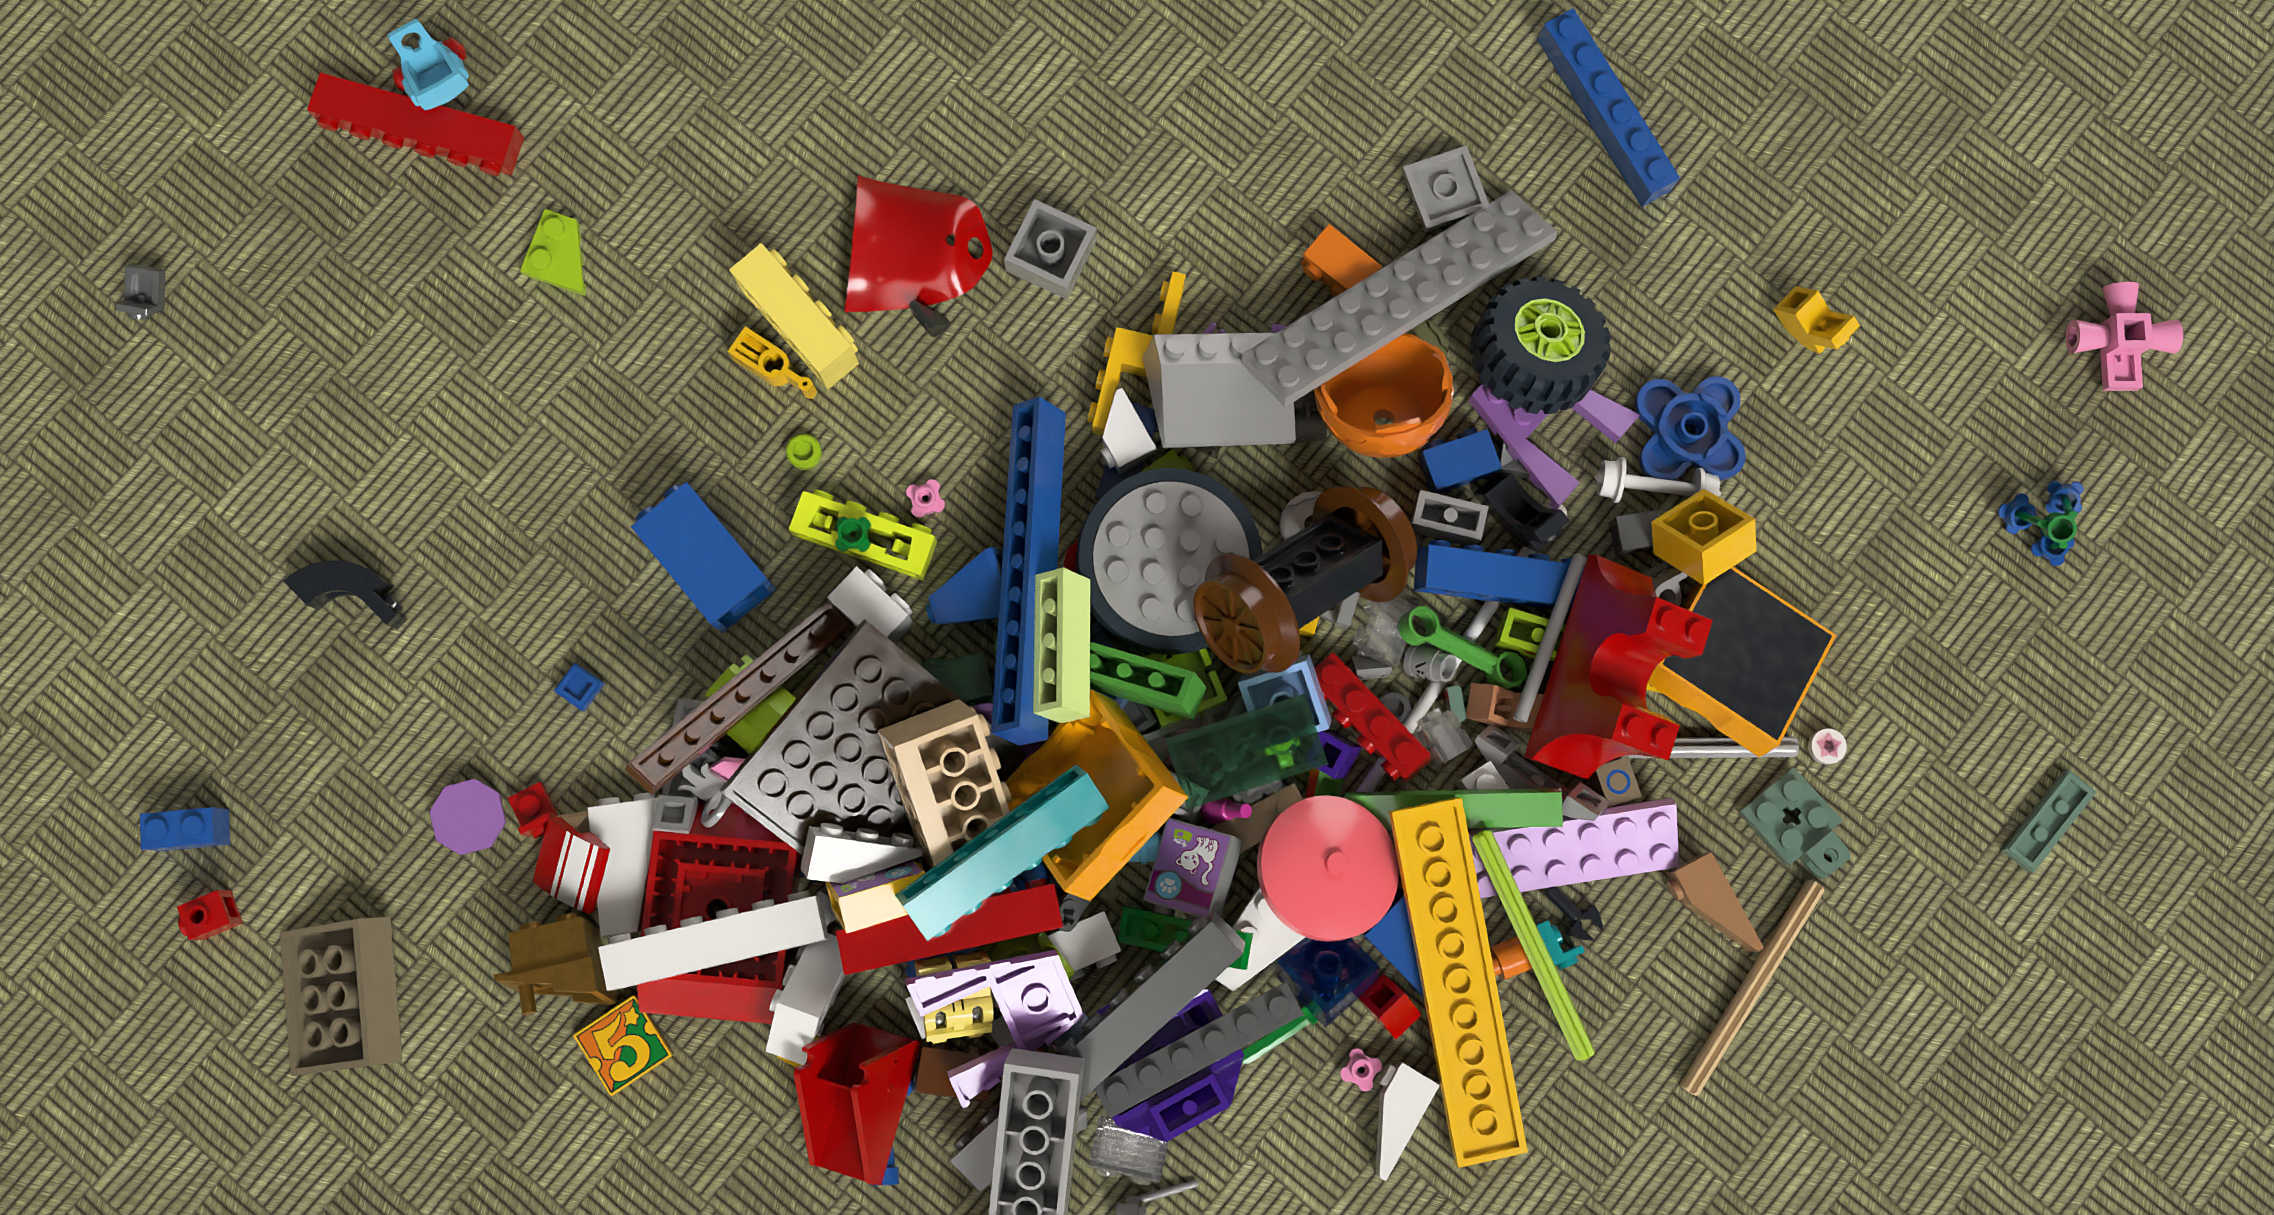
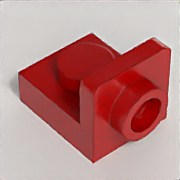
[508,782,558,839]

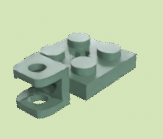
[1739,767,1850,879]

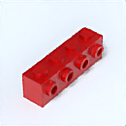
[1314,652,1431,785]

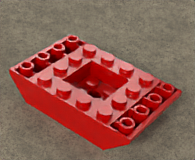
[637,800,802,1024]

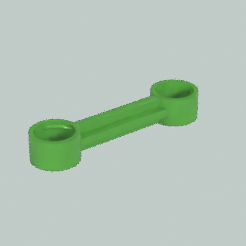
[1398,606,1527,690]

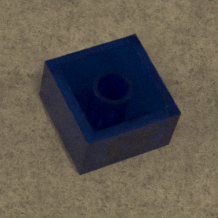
[1276,937,1380,1028]

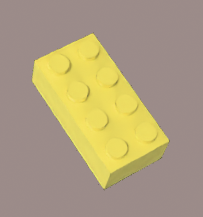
[729,243,859,390]

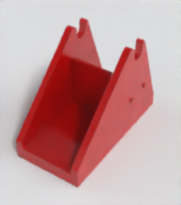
[794,1022,921,1185]

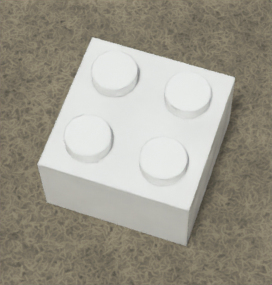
[827,566,915,644]

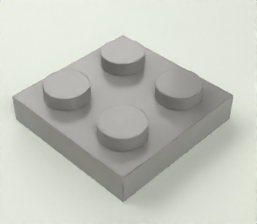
[1401,145,1490,232]

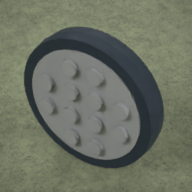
[1076,468,1263,655]

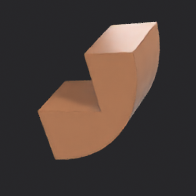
[1466,683,1544,733]

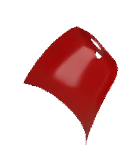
[845,175,993,312]

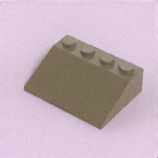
[280,917,403,1076]

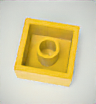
[1651,489,1756,585]

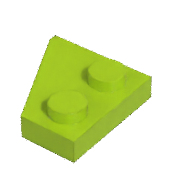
[520,209,586,296]

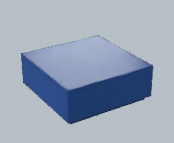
[553,662,605,712]

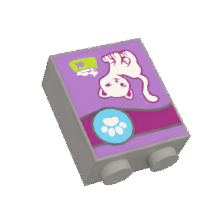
[1143,818,1243,921]

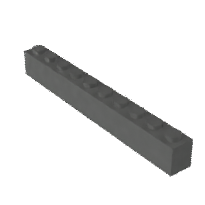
[950,911,1246,1192]

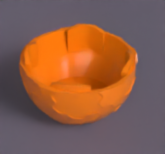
[1314,333,1454,458]

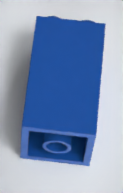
[630,482,777,634]

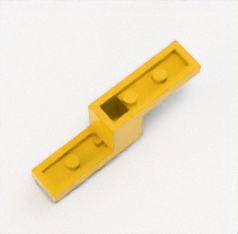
[1087,271,1186,436]

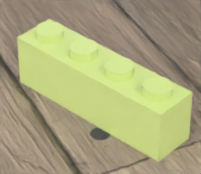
[1033,567,1090,723]

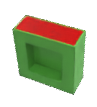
[1304,768,1344,799]

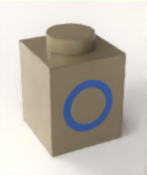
[1590,756,1642,808]

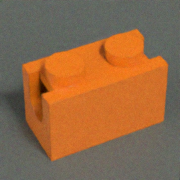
[1301,224,1382,297]

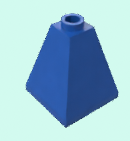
[926,547,1003,625]

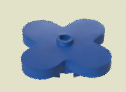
[1634,376,1746,481]

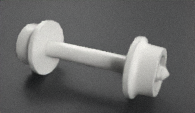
[1594,457,1721,503]

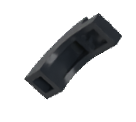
[1473,472,1569,552]
[283,560,407,630]

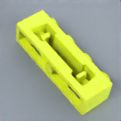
[788,489,937,581]

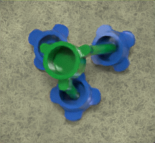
[1998,481,2084,566]

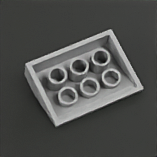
[1143,333,1296,448]

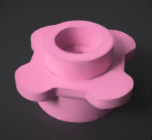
[906,479,945,518]
[1340,1048,1382,1091]

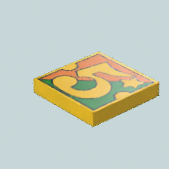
[573,995,674,1096]

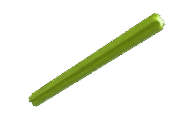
[1472,829,1595,1061]

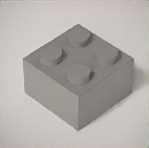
[1004,199,1097,300]

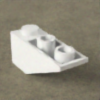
[801,823,923,883]

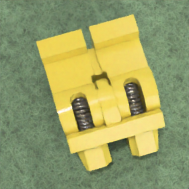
[914,950,993,1044]

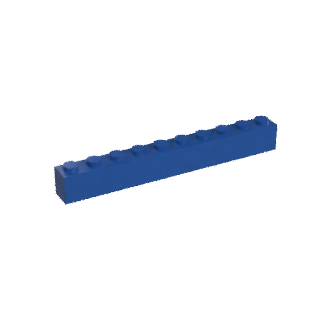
[991,397,1066,746]

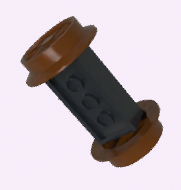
[1193,486,1417,673]

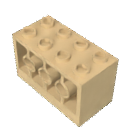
[878,699,1012,870]

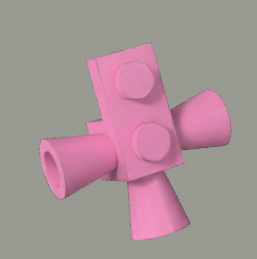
[2066,282,2183,391]

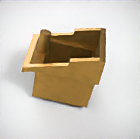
[494,913,617,1015]

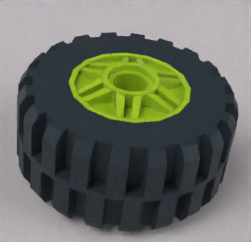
[1470,277,1611,414]

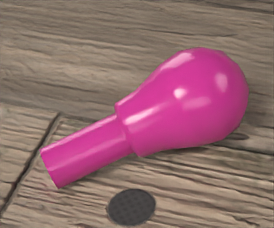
[1200,793,1252,825]

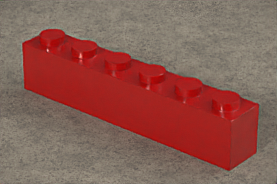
[307,73,524,176]
[836,878,1064,975]

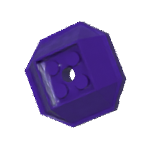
[1096,989,1244,1142]

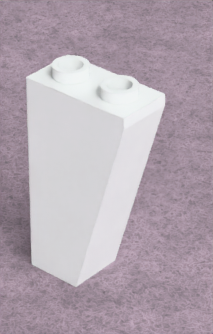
[587,793,658,937]

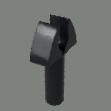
[1544,886,1603,941]

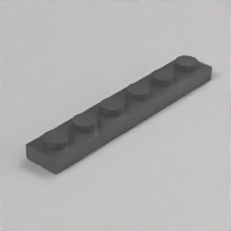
[1094,982,1304,1119]

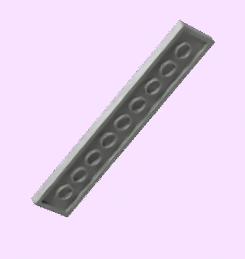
[1242,190,1557,407]

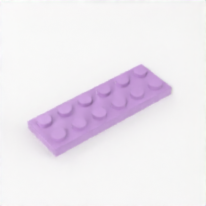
[1468,798,1679,898]

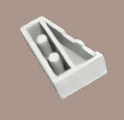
[1216,885,1305,991]
[766,934,846,1065]

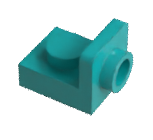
[1535,920,1585,970]

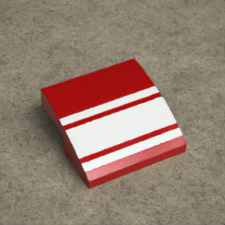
[532,817,611,913]

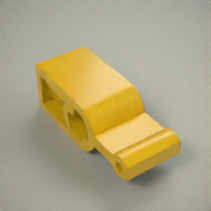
[727,326,817,399]

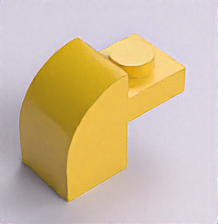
[1773,286,1860,354]

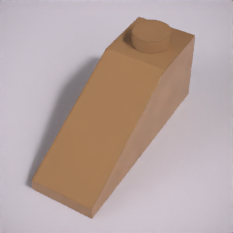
[1666,852,1764,952]

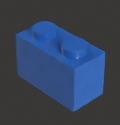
[1418,428,1502,494]
[140,807,230,852]

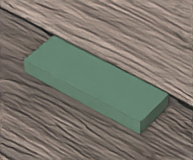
[2001,769,2097,873]

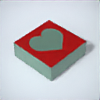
[1442,686,1466,725]

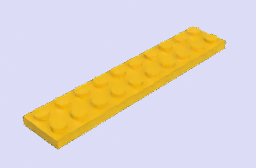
[1389,797,1528,1168]

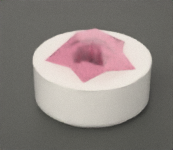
[1808,729,1847,765]

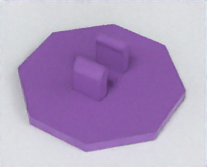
[430,779,507,855]

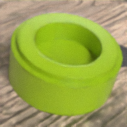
[786,434,822,470]

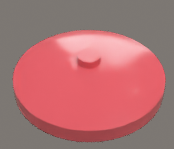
[1257,796,1399,941]

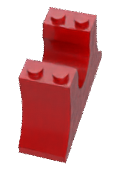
[1524,554,1713,779]

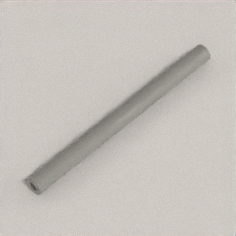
[1513,554,1587,723]

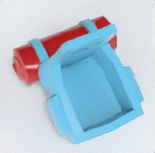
[388,19,469,111]

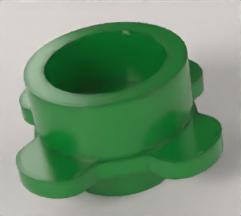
[835,517,871,552]

